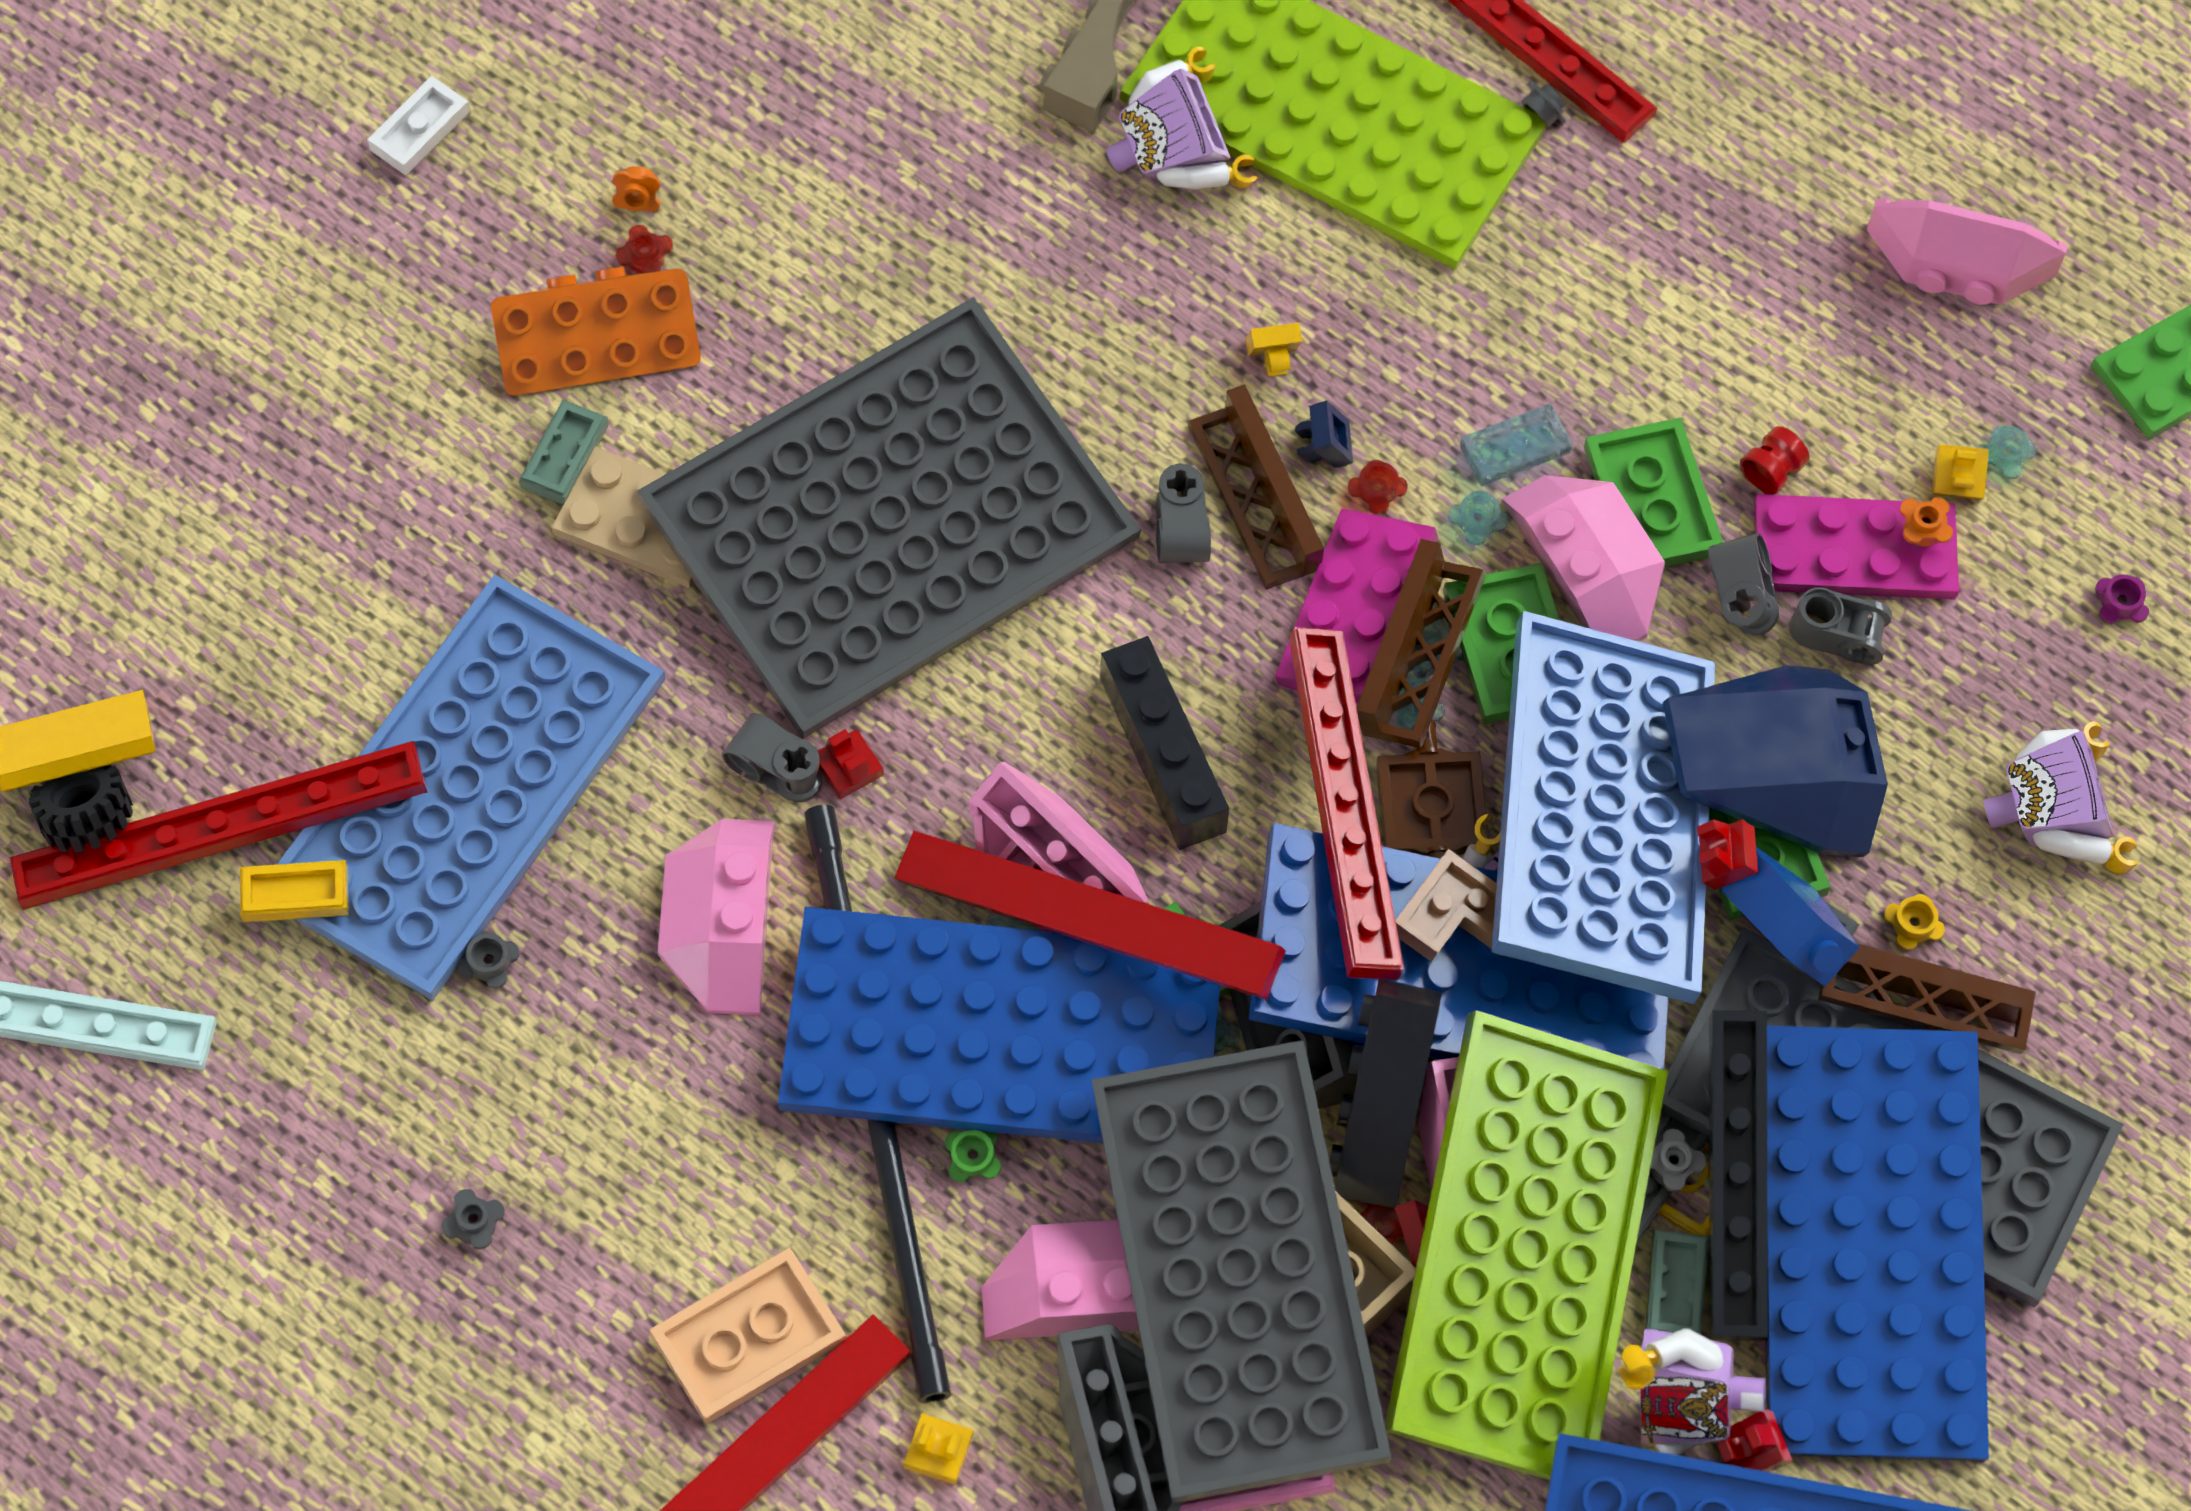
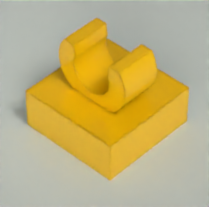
[1245,322,1303,377]
[1932,444,1989,500]
[904,1413,974,1485]

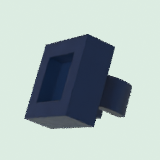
[1295,400,1353,467]

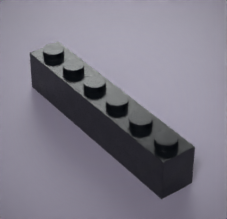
[1709,1010,1768,1341]

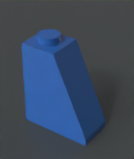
[1719,847,1860,986]

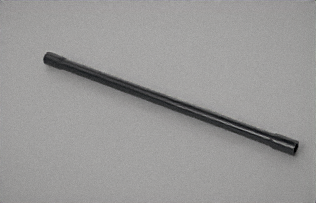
[804,805,952,1403]

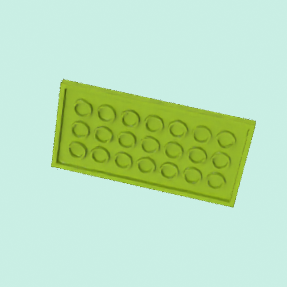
[1120,0,1546,270]
[1385,1010,1668,1480]

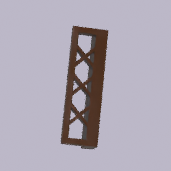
[1188,384,1324,590]
[1356,539,1485,748]
[1818,943,2036,1054]

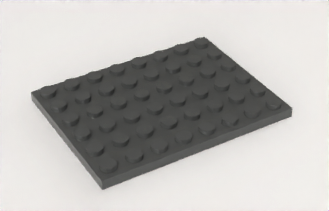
[637,297,1141,739]

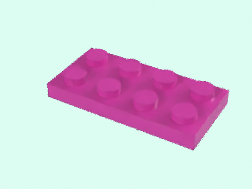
[1754,494,1959,599]
[1275,508,1438,704]

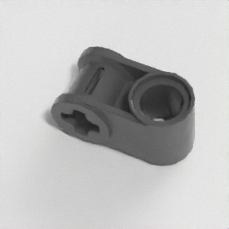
[1155,463,1211,564]
[1708,533,1779,636]
[1789,587,1892,665]
[722,713,822,802]

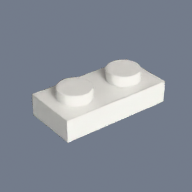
[367,75,470,176]

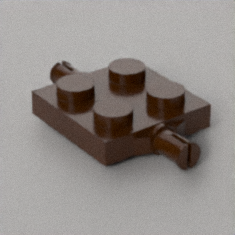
[1376,720,1489,859]

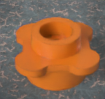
[612,166,661,212]
[1899,497,1953,547]

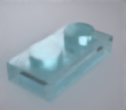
[1460,403,1573,487]

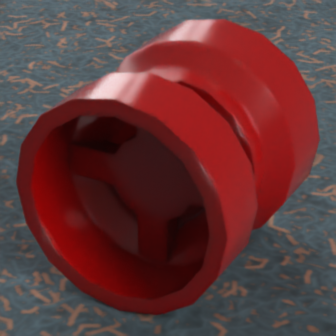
[1739,426,1810,495]

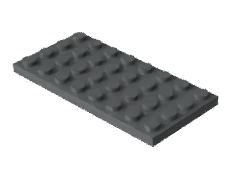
[1661,927,2124,1308]
[1091,1040,1391,1503]

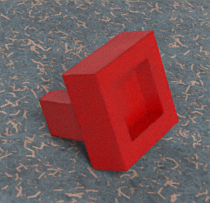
[818,729,884,800]
[1697,820,1758,890]
[1717,1409,1793,1473]

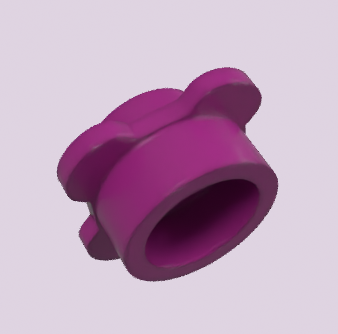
[2095,574,2149,624]

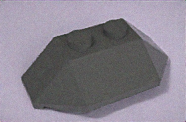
[1056,1324,1184,1511]

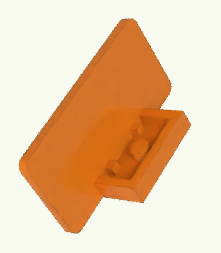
[491,266,701,396]

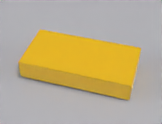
[240,860,349,922]

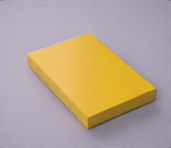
[0,690,156,792]

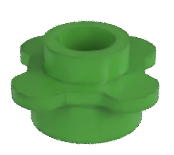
[945,1130,1001,1183]

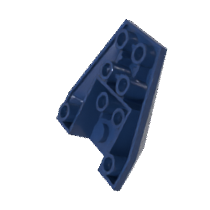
[1663,665,1888,857]

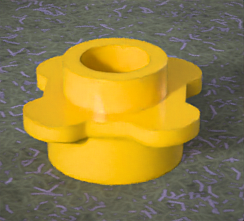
[1884,894,1945,951]

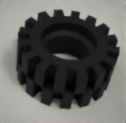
[29,764,133,852]

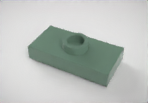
[519,400,609,505]
[1645,1230,1708,1335]

